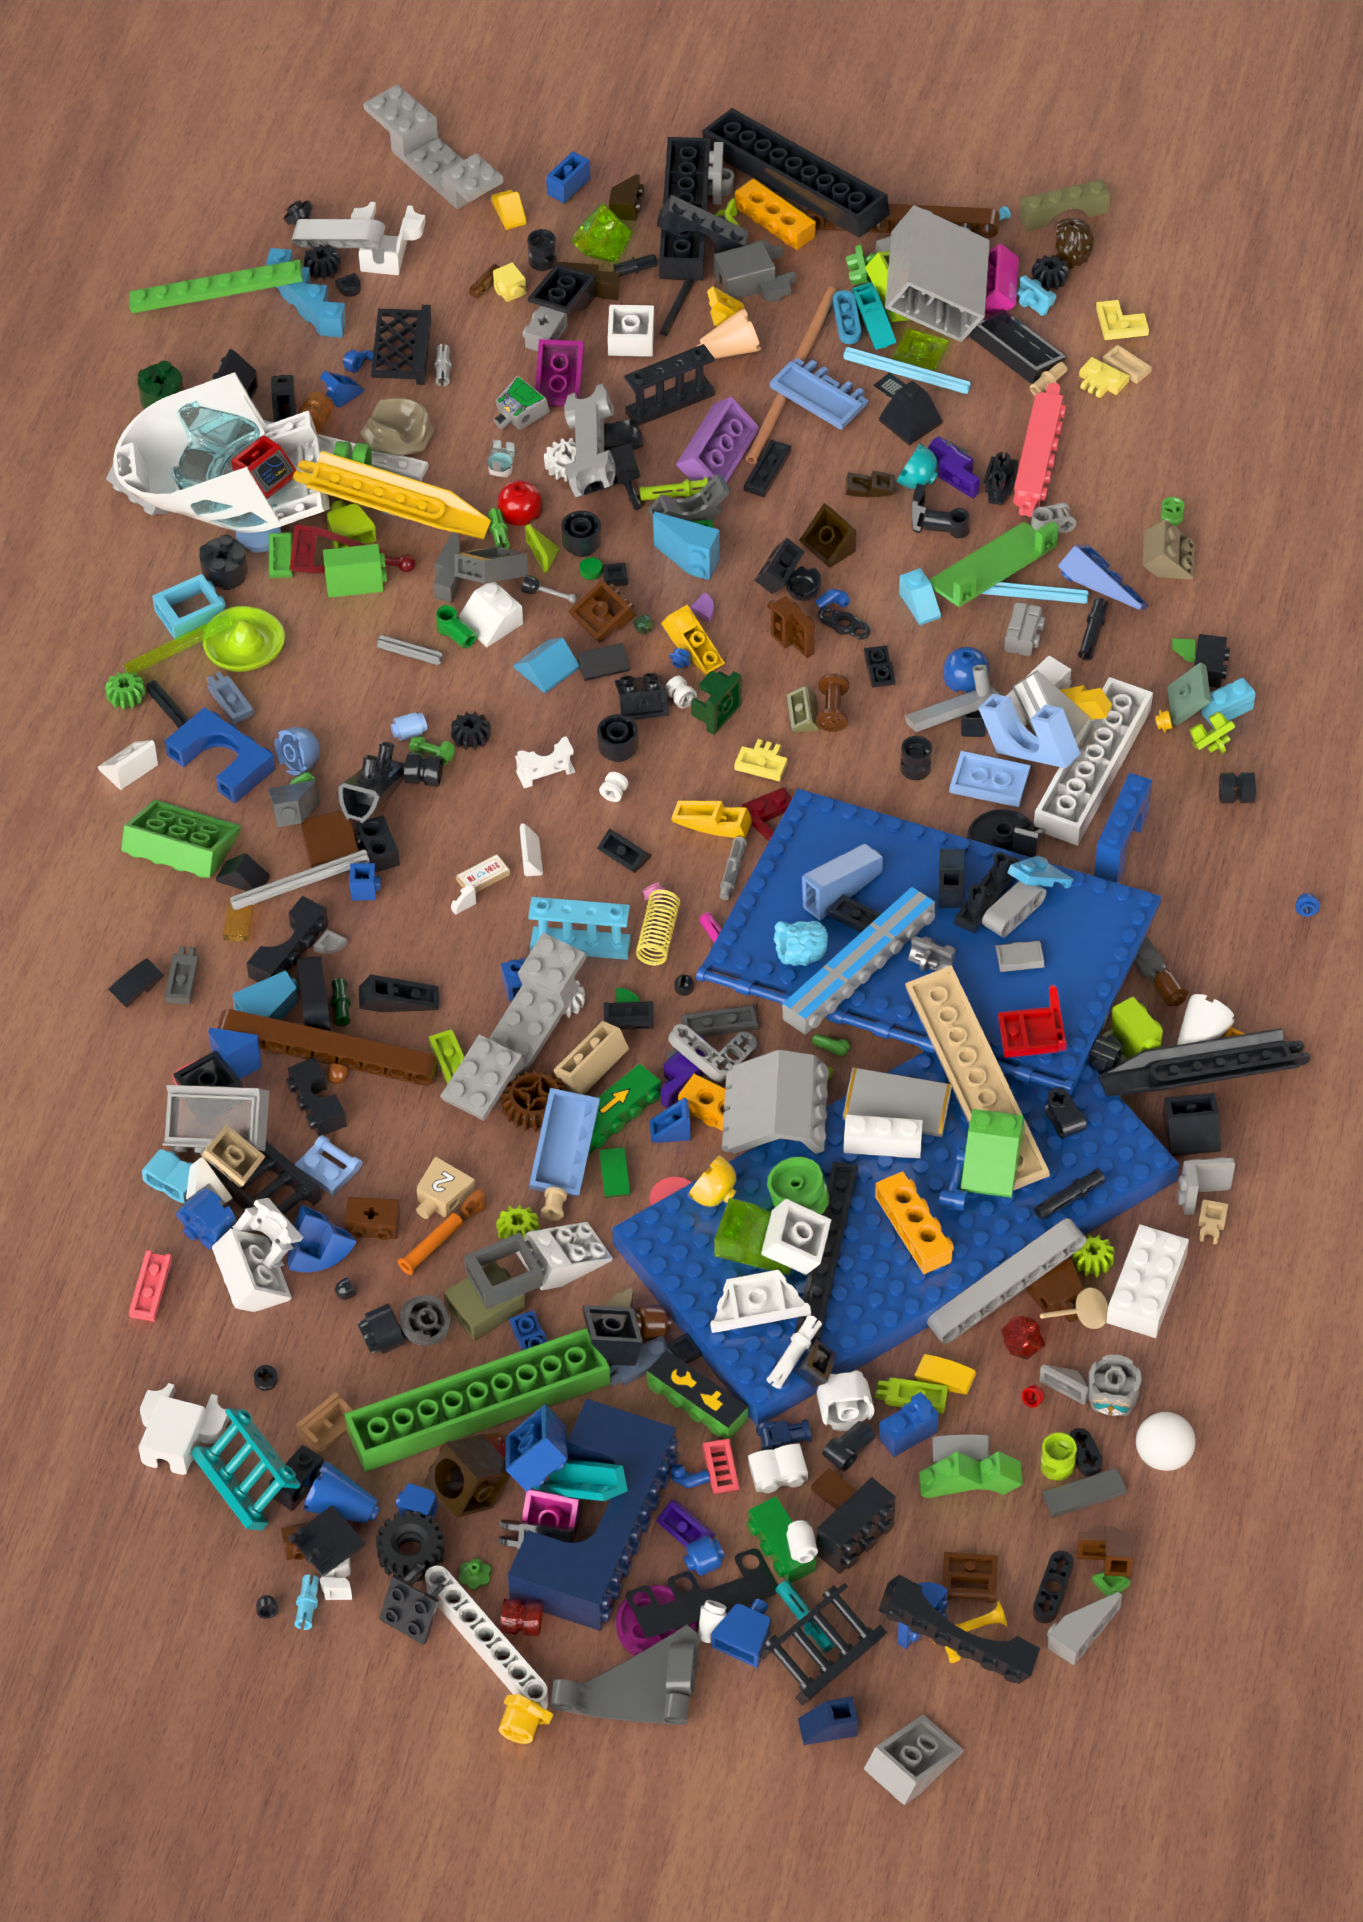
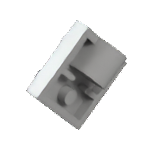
[708,142,734,204]

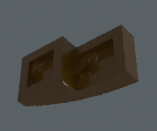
[845,471,895,497]

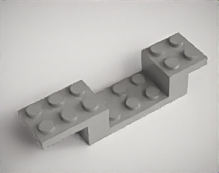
[363,84,503,209]
[440,933,587,1121]

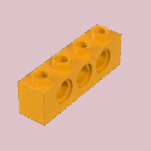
[735,178,816,250]
[678,1074,754,1148]
[875,1171,954,1274]

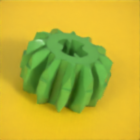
[105,670,146,710]

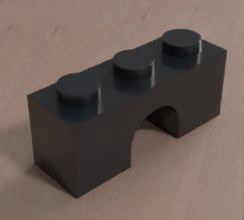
[286,1057,347,1137]

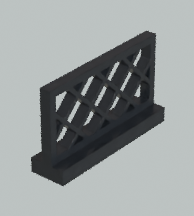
[371,305,432,385]

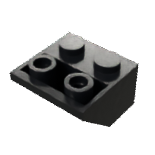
[212,349,258,399]
[1162,1093,1221,1156]

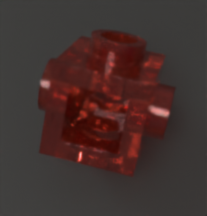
[1000,1315,1045,1360]

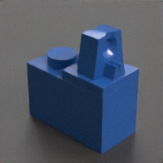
[879,1392,939,1457]

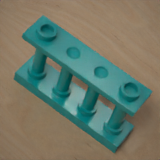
[190,1408,301,1531]

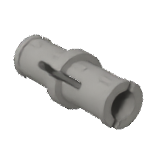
[434,344,452,386]

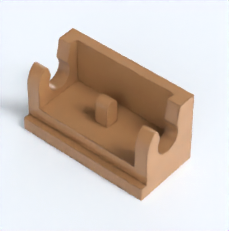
[296,1392,353,1454]

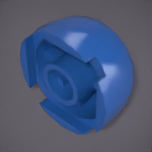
[943,647,990,694]

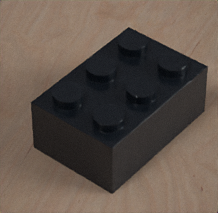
[816,1477,896,1574]

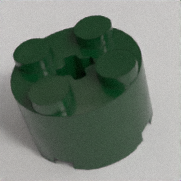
[137,361,184,409]

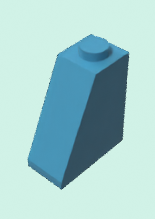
[232,971,300,1020]

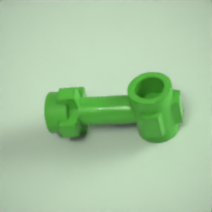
[409,736,455,765]

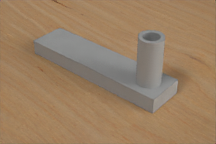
[905,665,1000,732]

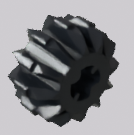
[303,244,341,280]
[1031,254,1069,291]
[451,711,491,751]

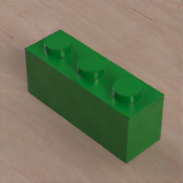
[746,1496,816,1583]

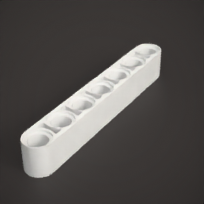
[425,1566,548,1709]

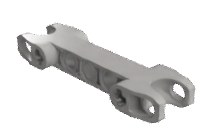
[564,383,616,497]

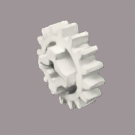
[544,438,576,482]

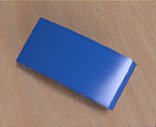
[509,1310,548,1351]

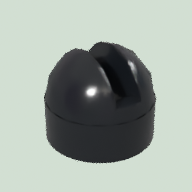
[674,974,694,996]
[335,1277,356,1300]
[256,1595,278,1619]

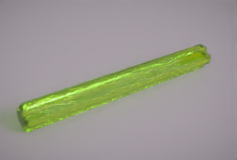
[124,614,232,674]

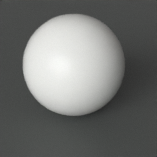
[1136,1412,1196,1471]

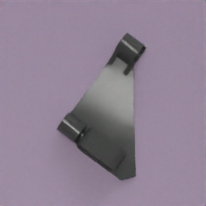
[550,1625,700,1725]

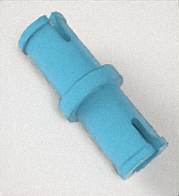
[294,1574,320,1630]

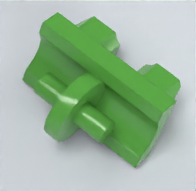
[846,244,875,286]

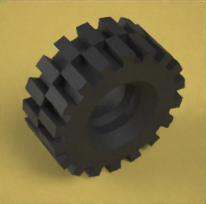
[376,1511,444,1582]

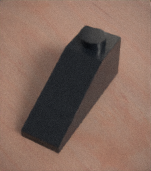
[359,974,439,1013]

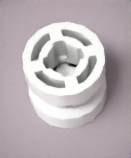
[665,676,697,709]

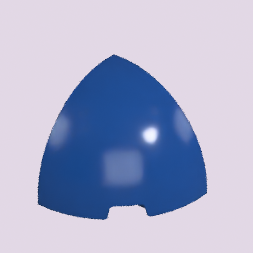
[287,1205,357,1272]

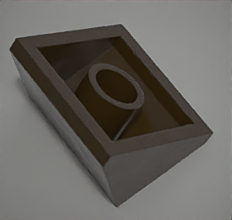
[799,503,856,567]

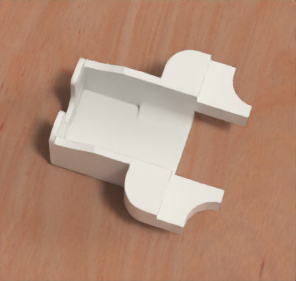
[351,202,425,275]
[139,1383,230,1475]

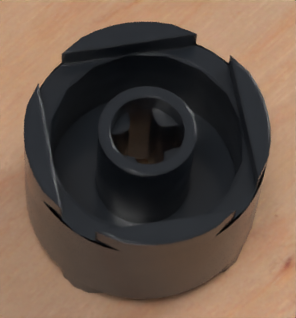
[199,535,248,590]

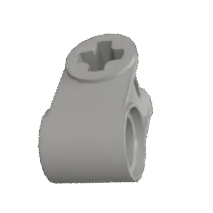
[1031,502,1077,534]

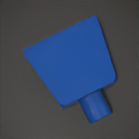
[711,1599,771,1668]

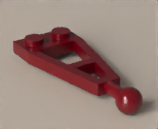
[289,524,416,574]
[742,787,792,841]

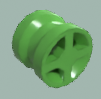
[1161,497,1184,526]

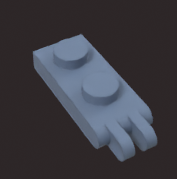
[207,671,254,725]
[609,1336,672,1386]

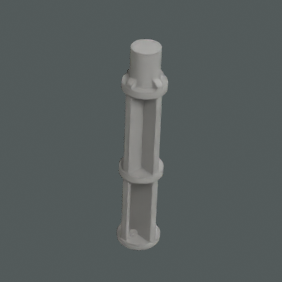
[719,837,747,900]

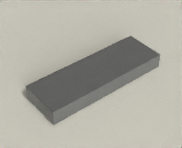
[681,1005,758,1037]
[1042,1468,1127,1518]

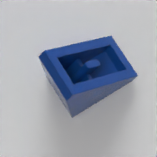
[649,1098,690,1143]

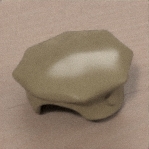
[360,397,434,456]

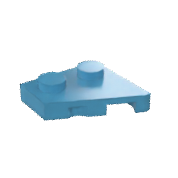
[1008,856,1073,888]

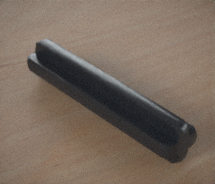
[146,680,190,728]

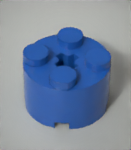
[176,1188,237,1250]

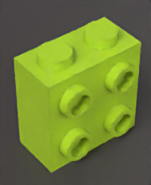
[1110,997,1163,1059]

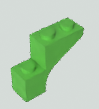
[919,1451,1023,1498]

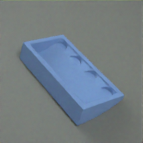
[529,1088,600,1196]

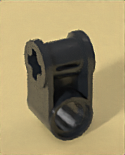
[1045,1088,1087,1139]

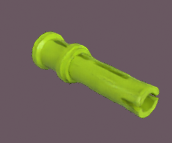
[640,477,708,501]

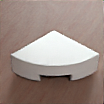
[451,884,476,915]

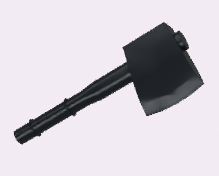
[604,420,643,510]

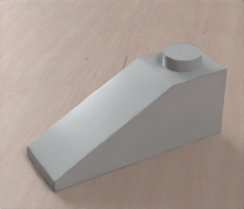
[1047,1592,1122,1666]

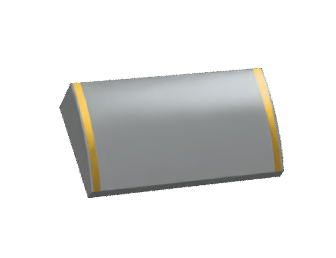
[842,1068,952,1137]

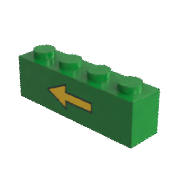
[588,1063,661,1154]

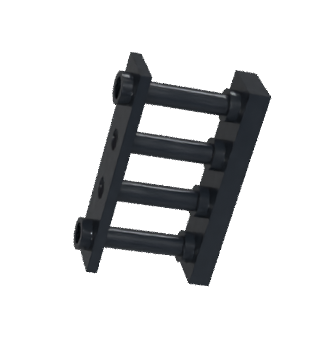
[624,344,715,426]
[207,1128,321,1215]
[760,1583,887,1706]

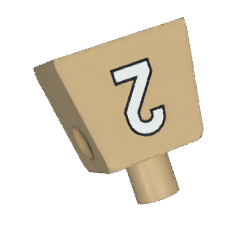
[416,1157,476,1219]

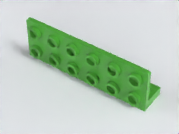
[929,521,1059,607]

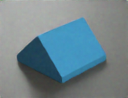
[513,637,580,693]

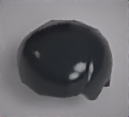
[786,566,821,601]

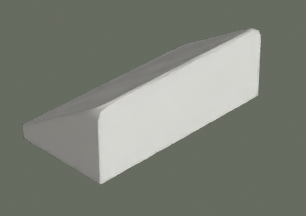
[520,824,543,877]

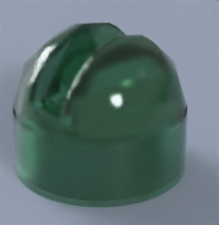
[633,615,654,635]

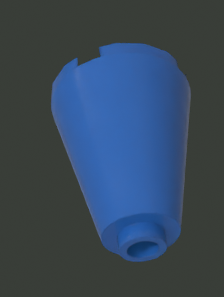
[303,1461,381,1524]

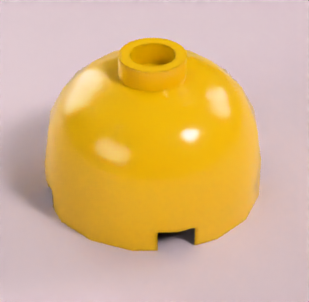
[688,1155,737,1207]

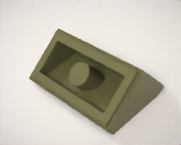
[787,685,820,733]

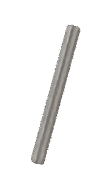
[230,850,369,910]

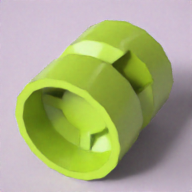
[1040,1433,1077,1481]

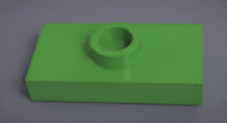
[269,532,293,578]

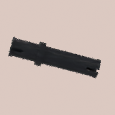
[1078,598,1108,661]
[1034,1168,1106,1221]

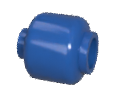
[683,1536,725,1576]

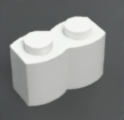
[748,1444,808,1493]

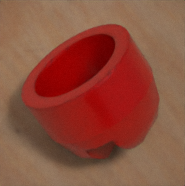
[1021,1385,1045,1408]

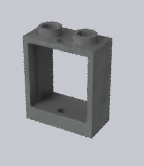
[455,546,528,584]
[464,1233,545,1309]

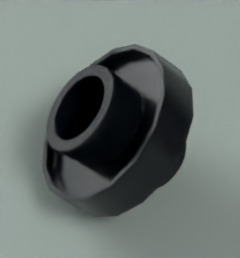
[283,200,314,225]

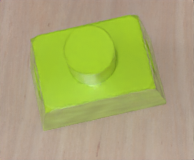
[327,501,377,549]

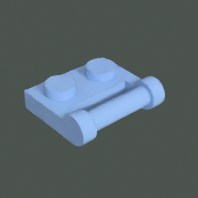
[295,1135,363,1196]

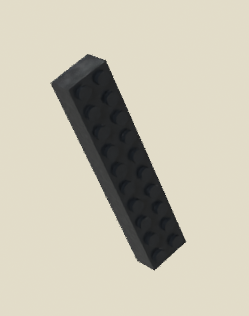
[702,108,890,238]

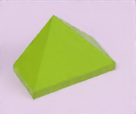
[525,524,560,572]

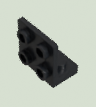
[615,673,669,720]

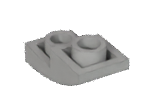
[933,1435,990,1463]

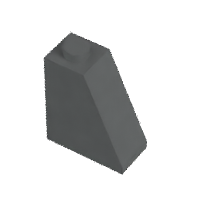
[268,780,320,827]

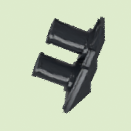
[984,452,1018,505]

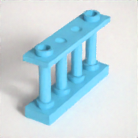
[528,897,631,960]

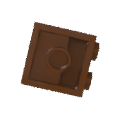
[568,580,636,643]

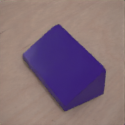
[656,1500,716,1547]

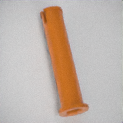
[398,1213,463,1275]

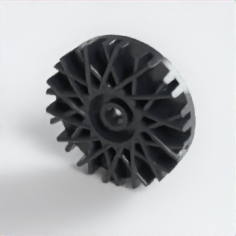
[967,809,1035,852]

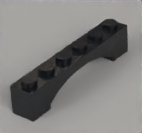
[878,1575,1040,1684]

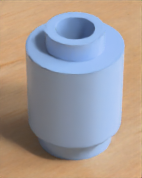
[390,712,427,741]

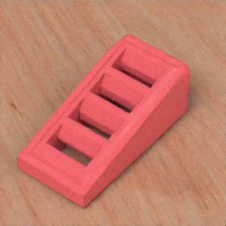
[702,1439,739,1495]

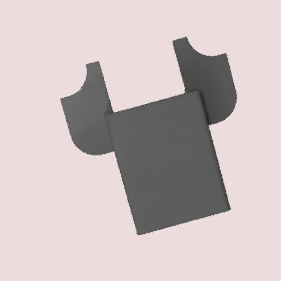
[714,239,796,302]

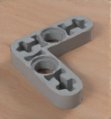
[668,1024,757,1082]

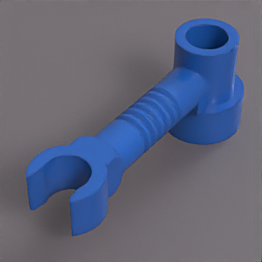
[939,1149,969,1212]

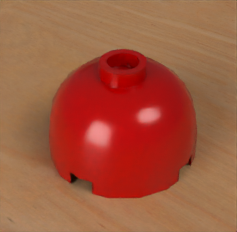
[497,480,543,526]

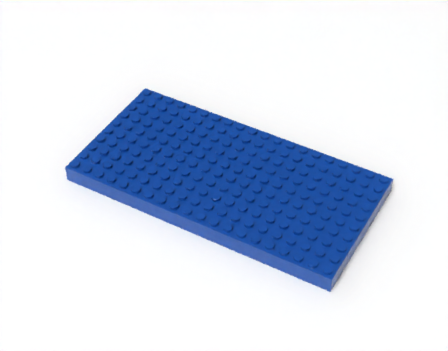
[612,1051,1179,1426]

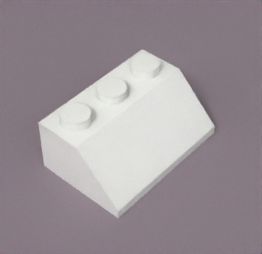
[212,1229,292,1312]

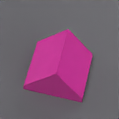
[522,1489,581,1543]

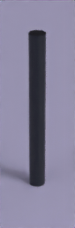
[659,278,695,336]

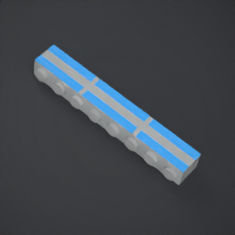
[782,887,935,1035]

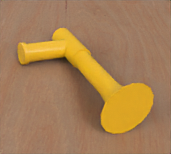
[932,1601,1008,1663]

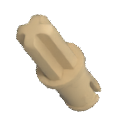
[1030,362,1068,395]

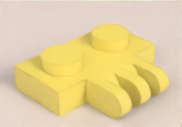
[1079,357,1129,398]
[735,739,787,782]

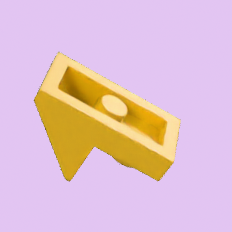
[491,190,526,230]
[707,286,748,326]

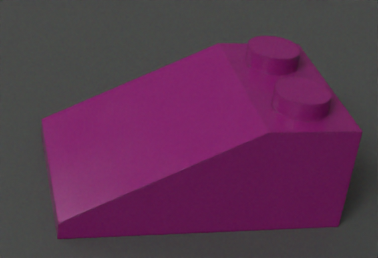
[535,339,585,407]

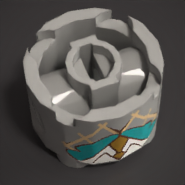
[1088,1355,1141,1416]

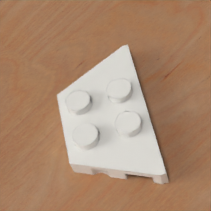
[710,1270,811,1333]

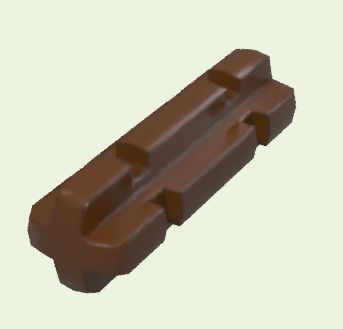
[469,264,500,298]

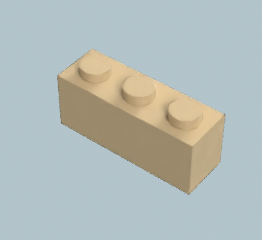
[554,1021,629,1095]

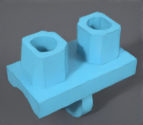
[1016,275,1057,316]

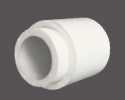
[786,1520,818,1563]

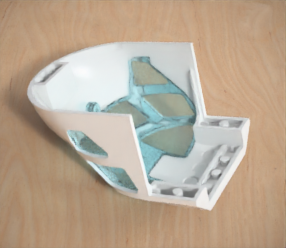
[114,373,330,533]

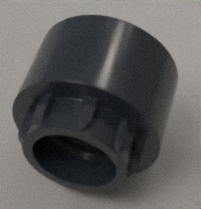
[561,510,601,557]
[597,714,638,762]
[358,1303,406,1354]

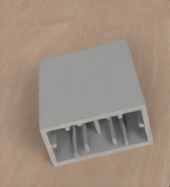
[885,205,990,342]

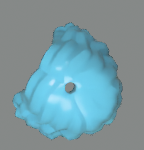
[774,921,828,966]

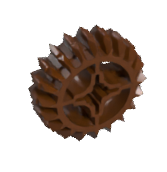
[501,1068,567,1133]

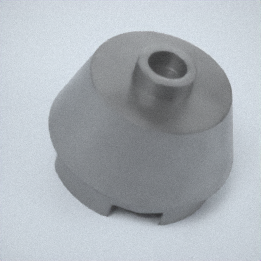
[400,1295,450,1346]

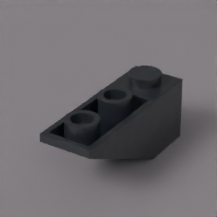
[576,443,641,498]
[939,849,964,908]

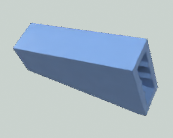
[802,844,883,921]

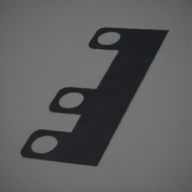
[625,1549,778,1639]

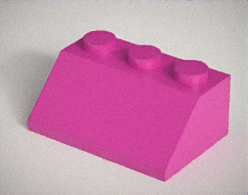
[985,244,1019,315]

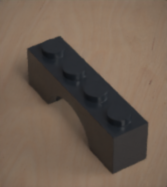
[657,195,748,253]
[246,896,329,982]

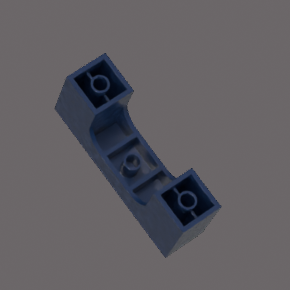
[508,1399,679,1631]

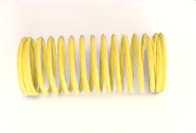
[636,890,680,966]

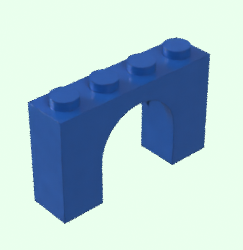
[165,707,275,803]
[1094,773,1152,883]

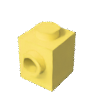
[493,263,526,302]

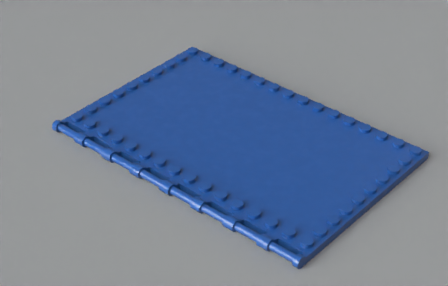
[696,788,1162,1095]

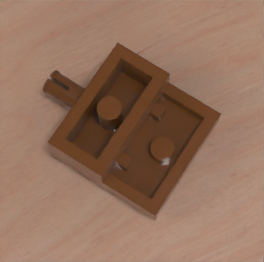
[767,596,815,658]

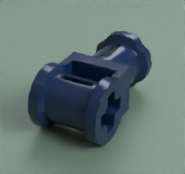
[756,1419,812,1451]

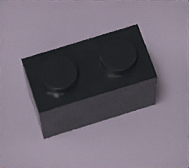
[1194,634,1230,688]

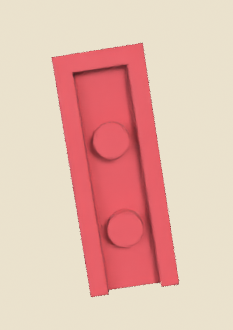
[129,1250,172,1322]

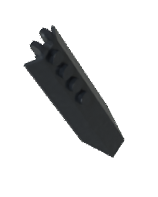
[1098,1028,1310,1096]

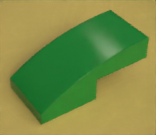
[599,1147,630,1198]

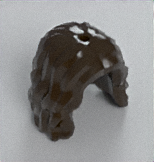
[1054,217,1094,269]

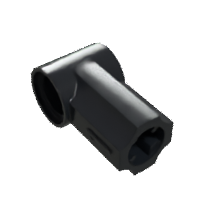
[924,508,970,539]
[822,1421,875,1472]

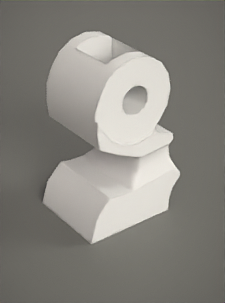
[320,1557,352,1600]

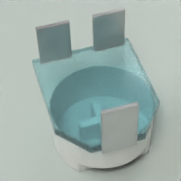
[487,439,517,478]

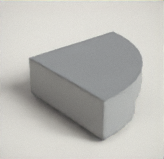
[313,929,348,954]

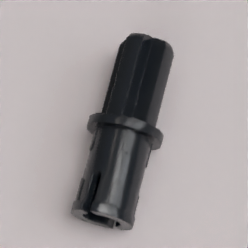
[613,254,658,277]

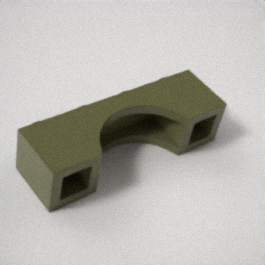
[1019,179,1110,231]

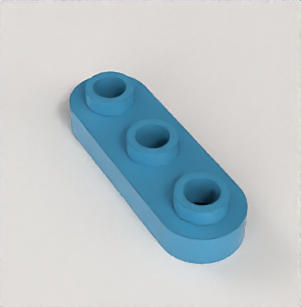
[833,290,861,344]

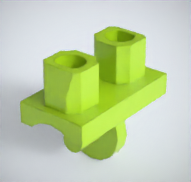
[1189,711,1235,754]

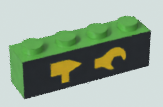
[647,1350,748,1440]

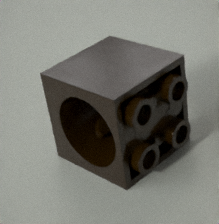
[424,1434,511,1518]

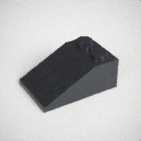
[528,264,596,314]

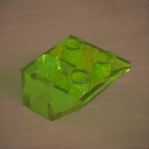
[571,203,633,263]

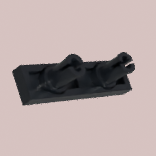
[954,852,1021,934]

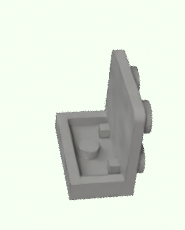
[1177,1157,1235,1215]

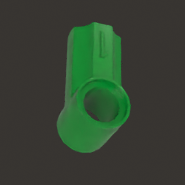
[436,605,478,649]

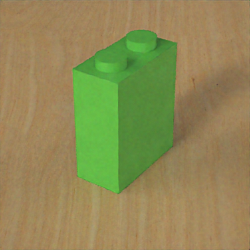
[323,544,387,598]

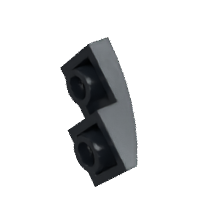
[863,645,896,688]
[108,958,165,1008]

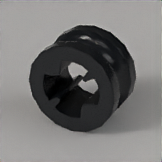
[254,1365,278,1391]

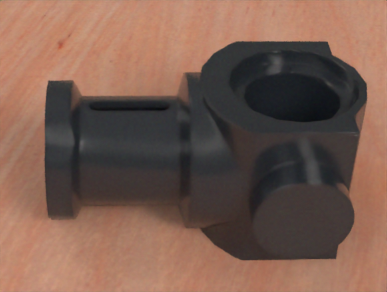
[1089,1035,1123,1075]

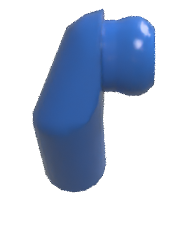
[815,589,850,609]
[671,1464,710,1488]

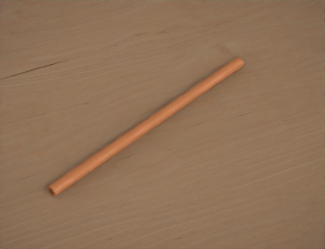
[746,287,838,464]

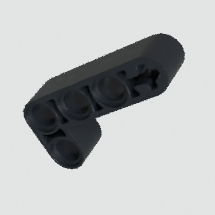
[297,956,331,1031]

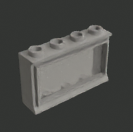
[163,1085,269,1153]

